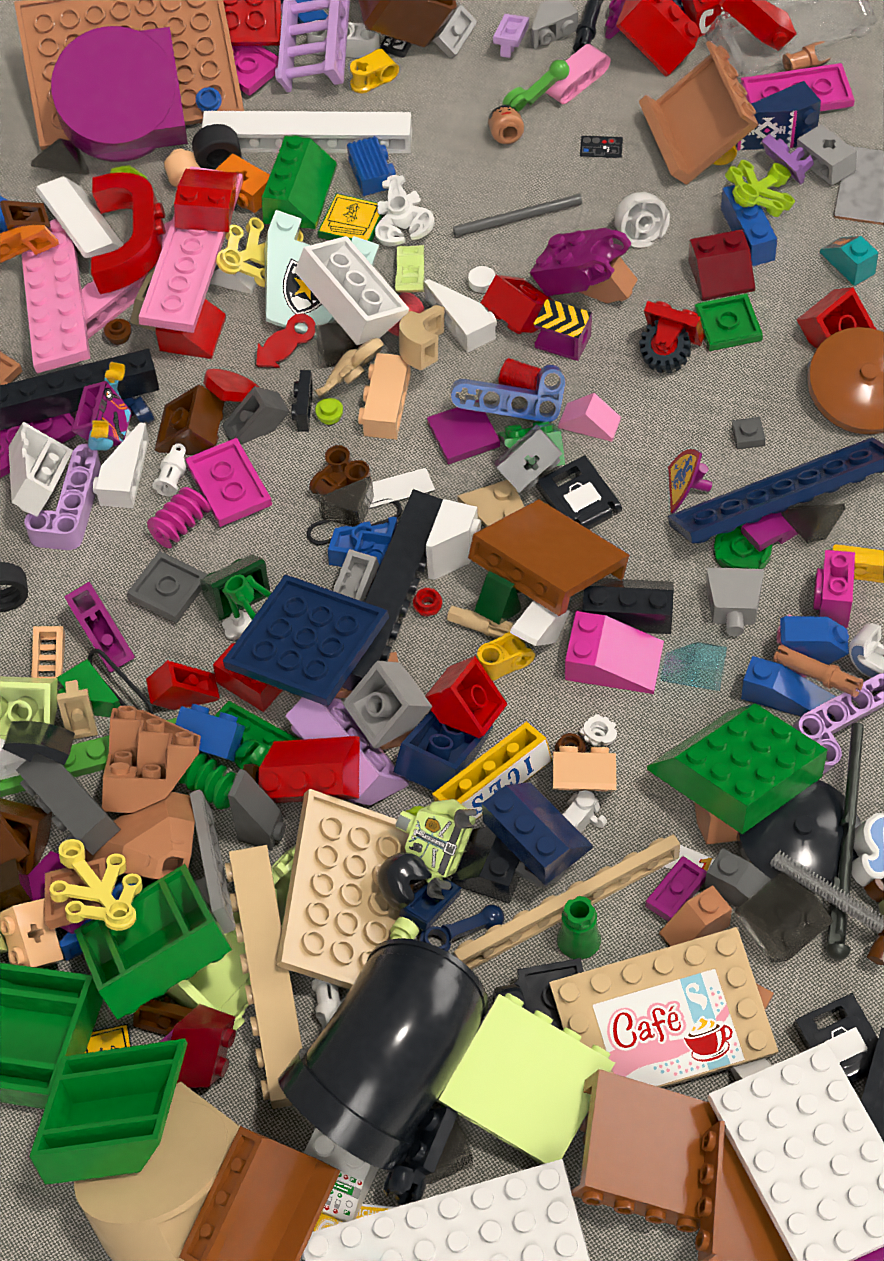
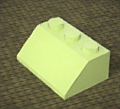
[0,676,58,740]

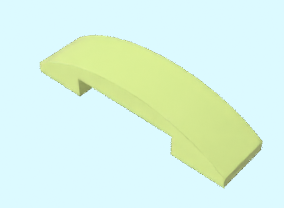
[395,245,424,293]

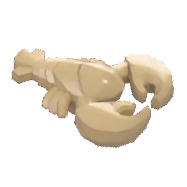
[314,338,384,398]

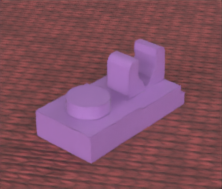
[762,134,814,185]

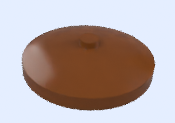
[807,327,884,434]

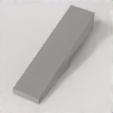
[333,549,379,601]

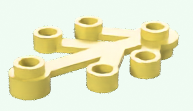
[216,217,304,287]
[49,839,142,931]

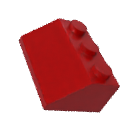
[616,0,701,77]
[259,736,360,803]

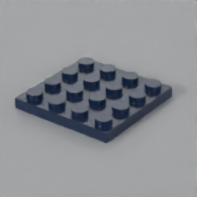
[223,574,389,707]

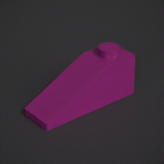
[64,582,136,673]

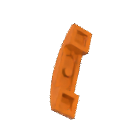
[0,225,59,263]

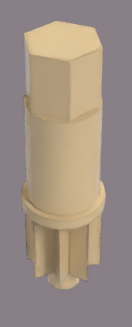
[447,605,513,638]

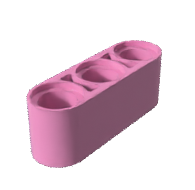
[545,44,611,104]

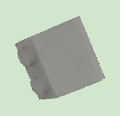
[342,661,432,748]

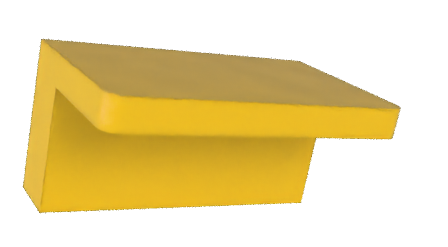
[832,544,884,583]

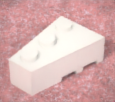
[9,422,73,517]

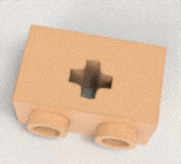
[0,898,64,968]

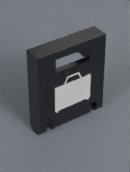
[536,455,622,529]
[793,993,878,1084]

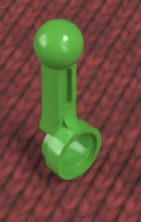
[502,59,570,112]

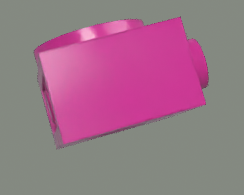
[813,550,855,628]

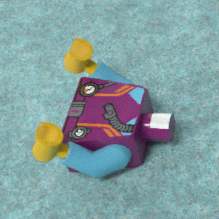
[72,362,131,451]

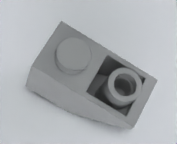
[532,0,578,49]

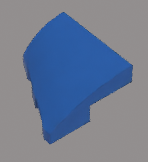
[328,517,397,572]

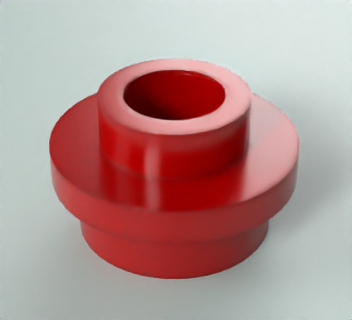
[413,588,443,616]

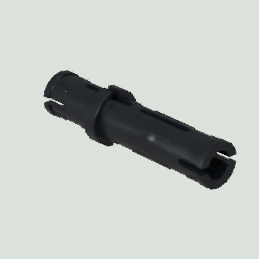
[573,0,603,53]

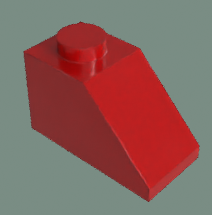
[146,660,220,710]

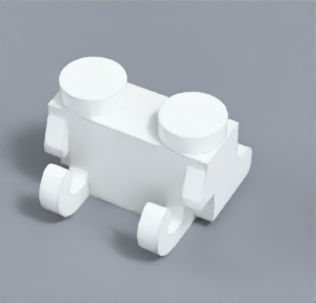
[562,790,607,833]

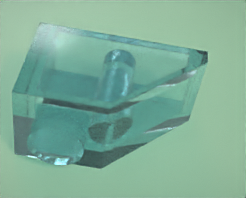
[661,642,727,691]

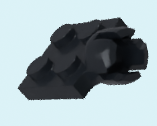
[493,958,584,1030]
[383,1106,458,1205]

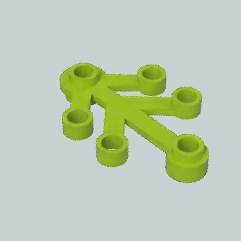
[725,160,795,217]

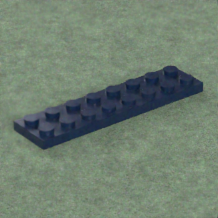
[667,437,884,544]

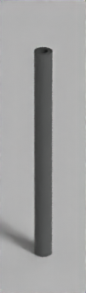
[453,194,582,237]

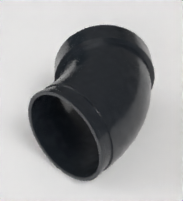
[278,938,488,1170]

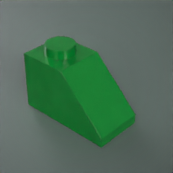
[56,659,120,717]

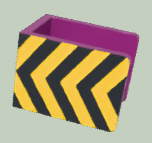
[534,299,592,361]

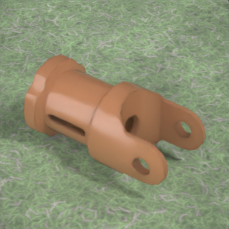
[782,41,831,71]

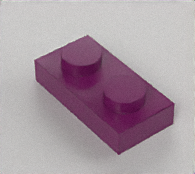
[645,856,707,922]

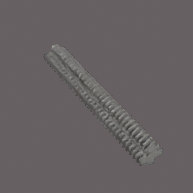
[770,850,884,934]

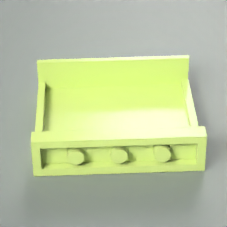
[436,993,615,1165]

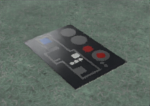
[580,136,623,158]

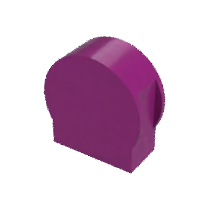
[51,26,188,162]

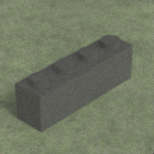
[16,752,121,855]

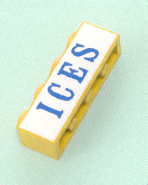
[432,721,552,819]

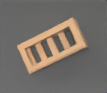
[31,626,65,685]

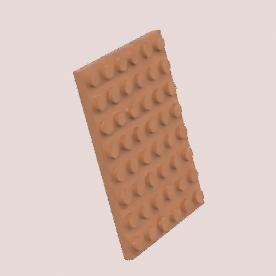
[14,0,244,150]

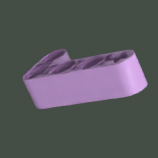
[24,444,101,550]
[792,673,884,774]

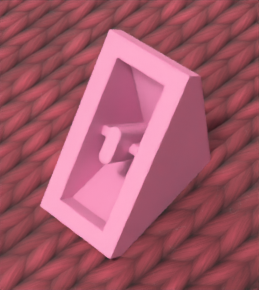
[558,393,621,442]

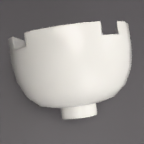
[615,192,670,248]

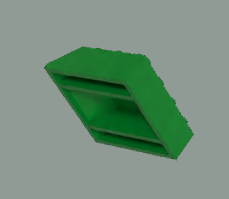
[647,703,828,834]
[74,864,232,1020]
[0,963,103,1109]
[29,1038,188,1185]

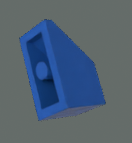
[780,616,849,665]

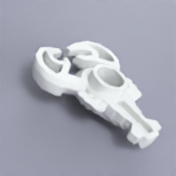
[375,175,435,247]

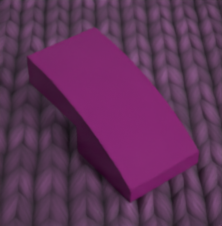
[741,509,805,552]

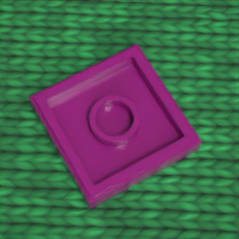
[427,400,500,465]

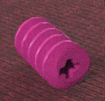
[147,487,211,548]

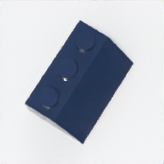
[482,782,593,885]

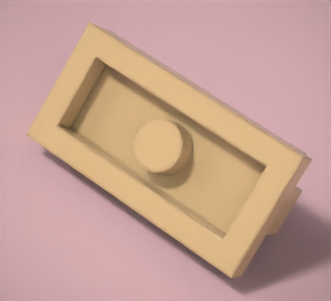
[57,680,98,739]

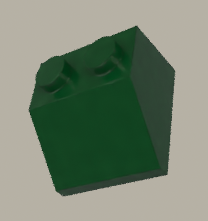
[200,554,270,621]

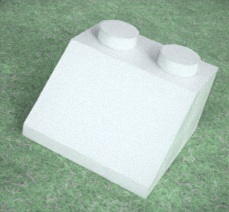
[426,499,481,580]

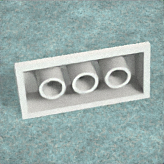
[295,236,409,345]

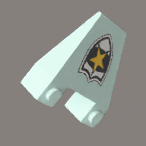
[264,210,379,339]

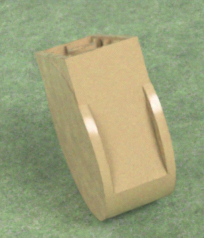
[74,1082,240,1261]

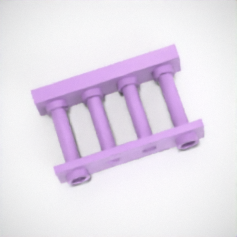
[275,0,350,92]

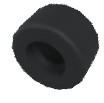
[192,124,242,170]

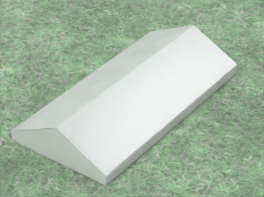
[36,176,124,258]

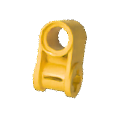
[350,49,399,93]
[477,631,535,681]

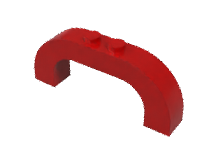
[91,172,166,295]

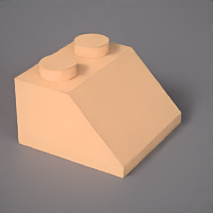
[552,746,616,792]

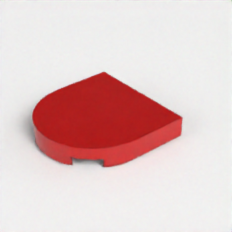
[203,369,259,402]

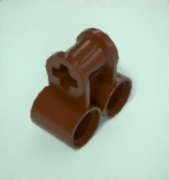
[309,445,373,507]

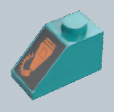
[820,236,879,286]

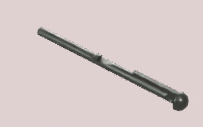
[826,723,864,960]

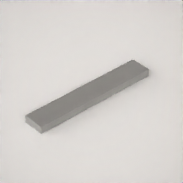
[190,789,236,934]

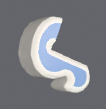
[849,623,884,678]
[851,813,884,886]

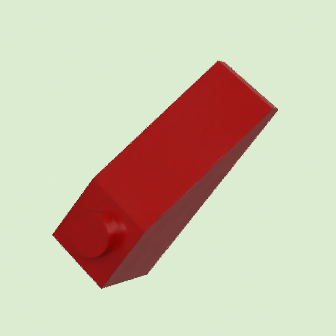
[719,0,797,51]

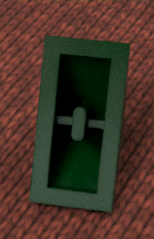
[474,571,521,625]

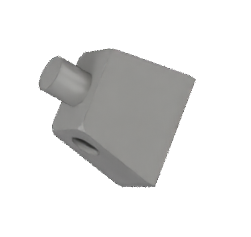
[706,568,764,636]

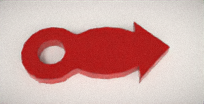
[256,313,316,368]

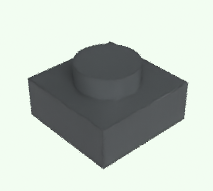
[732,417,766,450]

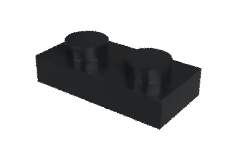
[291,370,313,432]

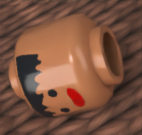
[488,105,524,144]

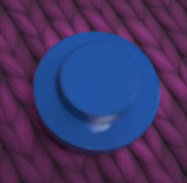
[196,87,222,112]

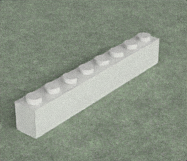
[202,111,412,153]

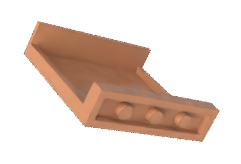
[639,41,759,185]

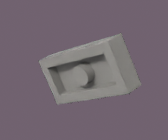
[433,4,477,58]

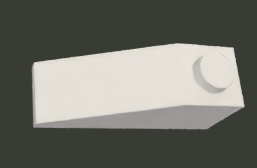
[424,279,497,353]
[93,423,149,508]

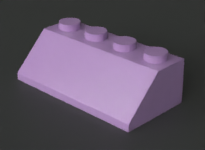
[286,697,409,805]

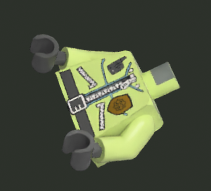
[395,799,477,900]

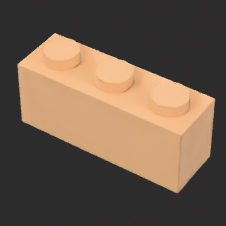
[358,353,411,440]

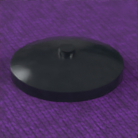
[737,780,861,895]

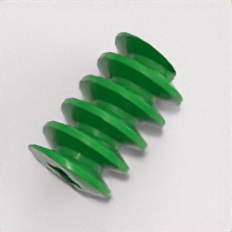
[178,752,236,810]

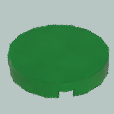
[713,523,772,569]

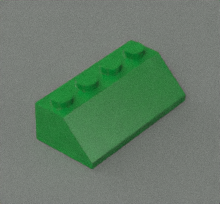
[262,135,337,229]

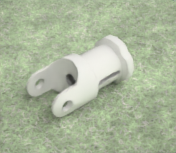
[152,444,186,497]
[311,979,342,1029]

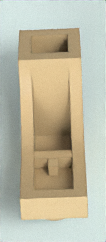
[399,305,445,370]

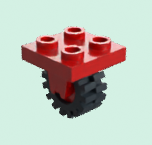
[639,301,704,373]

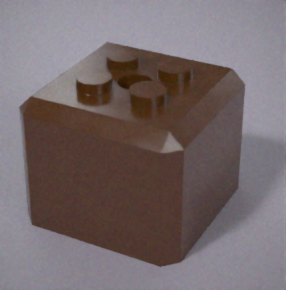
[359,0,457,47]

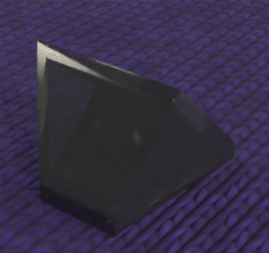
[31,138,89,175]

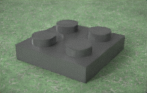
[127,551,208,623]

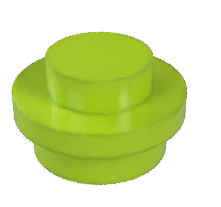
[315,398,343,425]

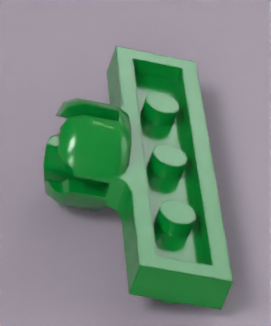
[214,701,299,770]

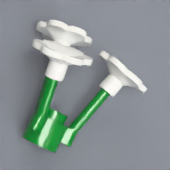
[222,575,271,640]

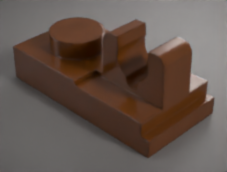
[133,997,193,1036]

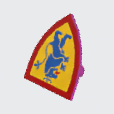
[668,449,712,514]

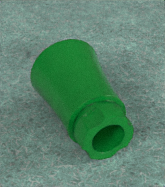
[557,896,601,960]

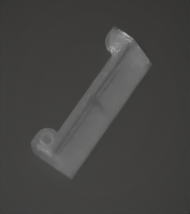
[704,0,878,80]

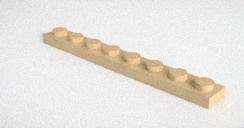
[454,834,680,970]

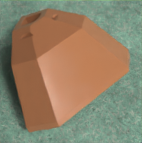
[102,706,201,813]
[85,792,195,881]

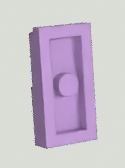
[493,14,529,58]

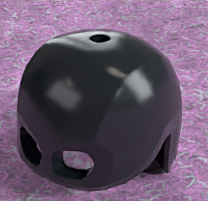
[377,852,432,910]

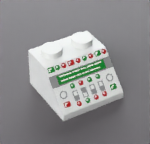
[304,1128,379,1222]

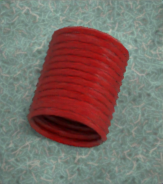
[498,358,541,390]

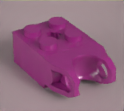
[529,228,632,296]

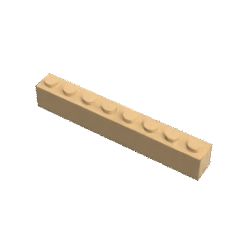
[225,845,302,1109]

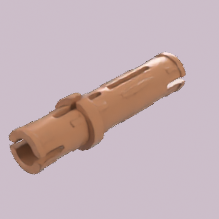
[773,645,863,697]

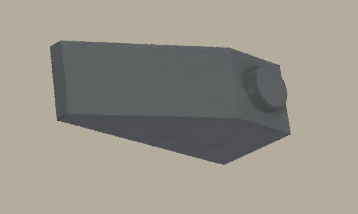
[228,769,286,851]
[704,848,804,934]

